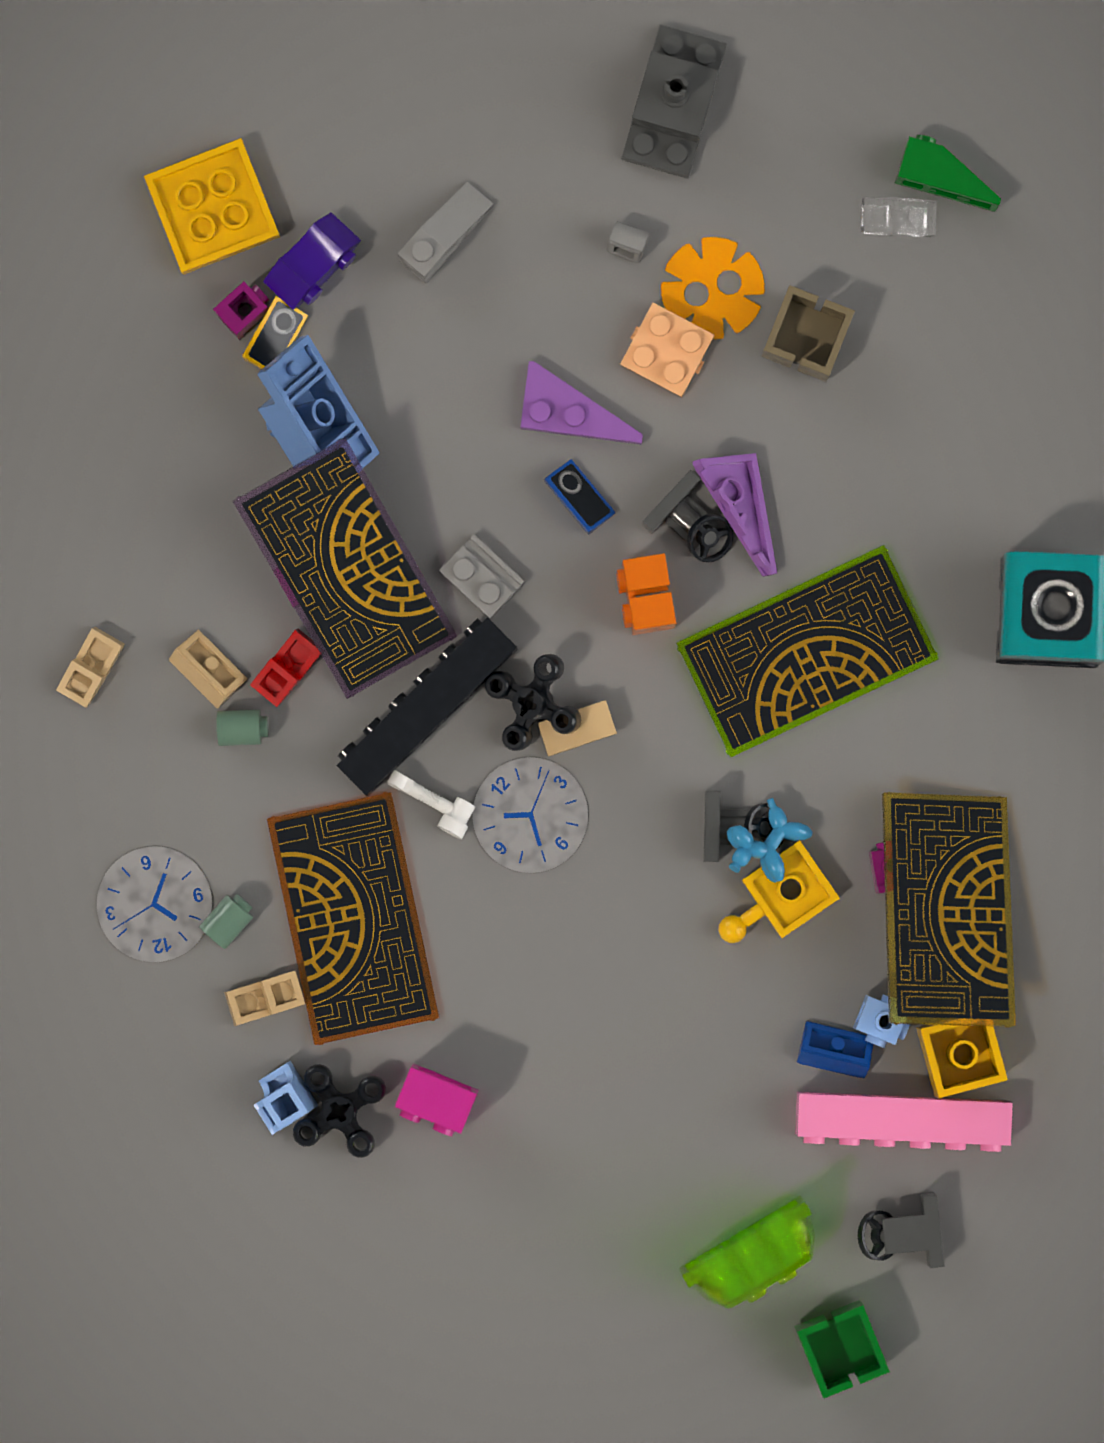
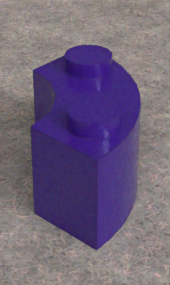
[263,212,361,310]

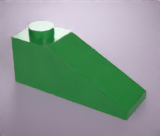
[895,135,1001,212]

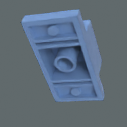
[257,335,380,473]

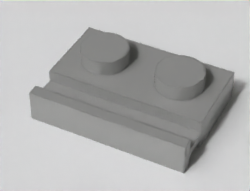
[439,534,525,619]

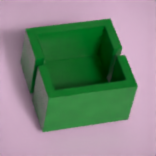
[794,1300,890,1399]

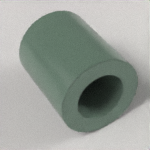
[217,709,269,746]
[199,894,253,949]

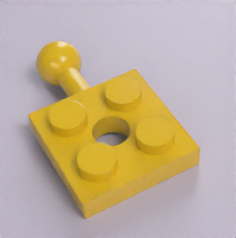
[718,840,840,943]

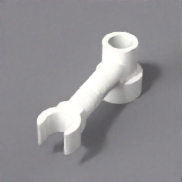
[387,770,475,840]

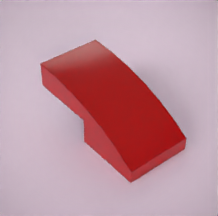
[250,628,325,707]

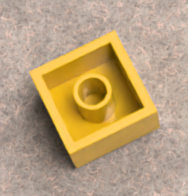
[916,1018,1008,1098]

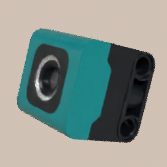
[996,552,1104,668]

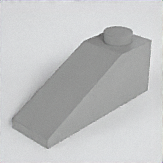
[398,182,494,284]

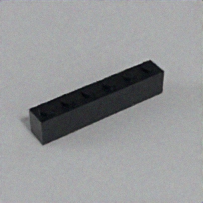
[336,617,518,797]

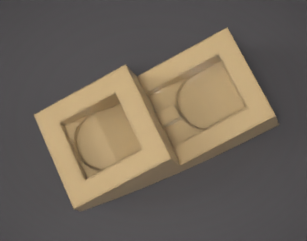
[56,627,125,708]
[537,700,617,757]
[224,971,305,1026]

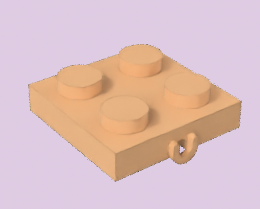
[620,303,715,398]

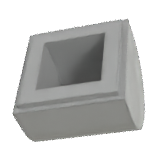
[607,221,650,263]

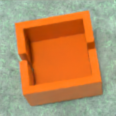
[616,553,676,635]

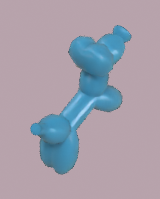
[727,798,813,883]

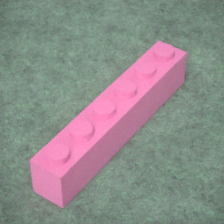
[795,1092,1013,1152]

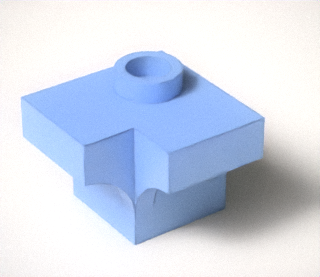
[254,1061,318,1135]

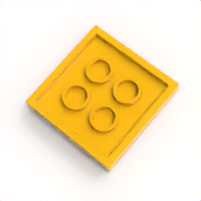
[144,138,280,275]

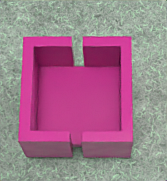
[395,1063,479,1137]

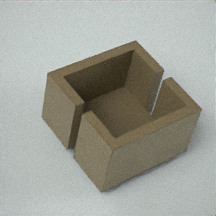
[761,285,855,382]

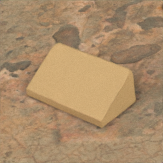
[169,629,248,708]

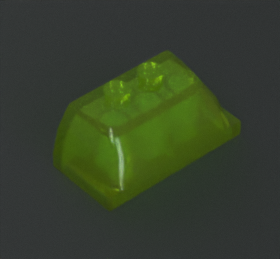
[679,1196,815,1309]

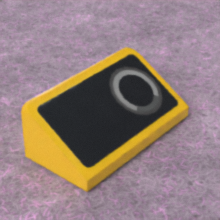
[242,296,308,370]

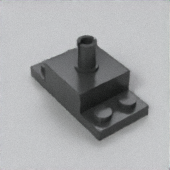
[622,25,727,179]

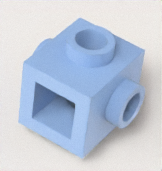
[853,994,911,1048]

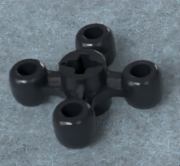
[485,654,582,751]
[293,1064,386,1158]

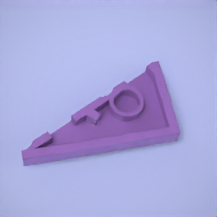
[520,361,643,445]
[693,453,777,577]

